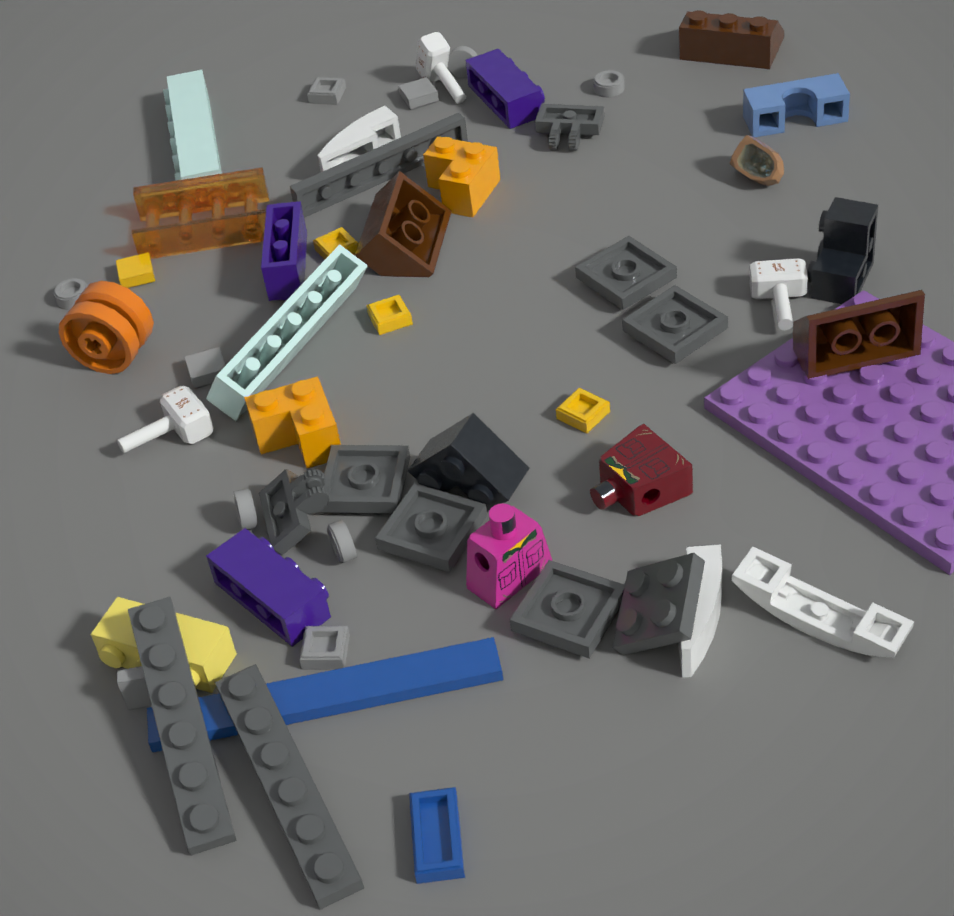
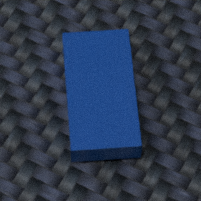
[409,787,465,884]

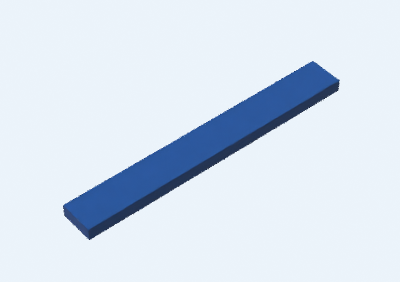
[147,637,504,753]

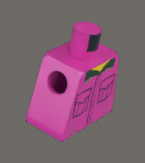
[466,503,552,609]

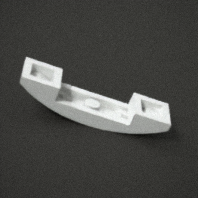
[731,547,914,658]

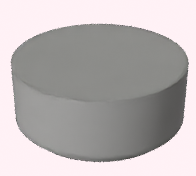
[448,46,478,79]
[593,70,625,97]
[54,278,88,310]
[233,489,257,530]
[327,520,357,563]

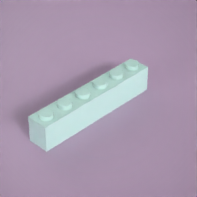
[163,70,226,204]
[206,244,368,421]

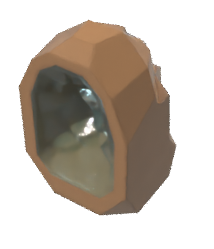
[730,135,784,186]

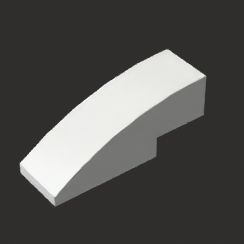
[317,106,401,172]
[678,544,722,678]

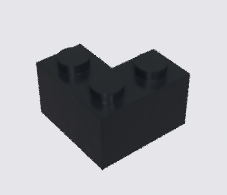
[807,197,878,304]
[408,413,530,512]

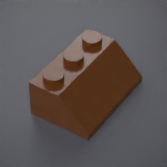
[679,10,784,69]
[355,171,452,277]
[793,290,925,380]

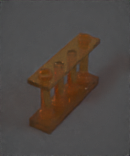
[132,167,269,259]

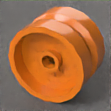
[58,281,154,374]

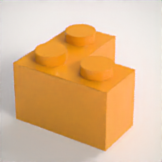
[423,136,501,218]
[244,376,341,469]

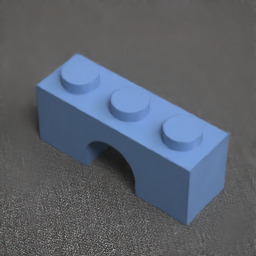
[743,73,850,137]

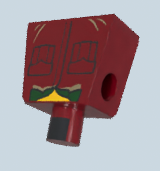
[590,423,693,516]

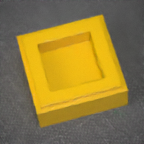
[313,227,359,260]
[116,252,155,288]
[366,295,413,335]
[556,388,610,434]

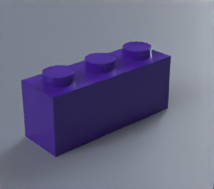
[465,49,545,129]
[261,201,307,301]
[206,528,331,647]

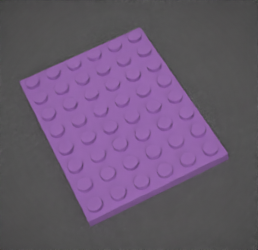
[704,290,954,575]

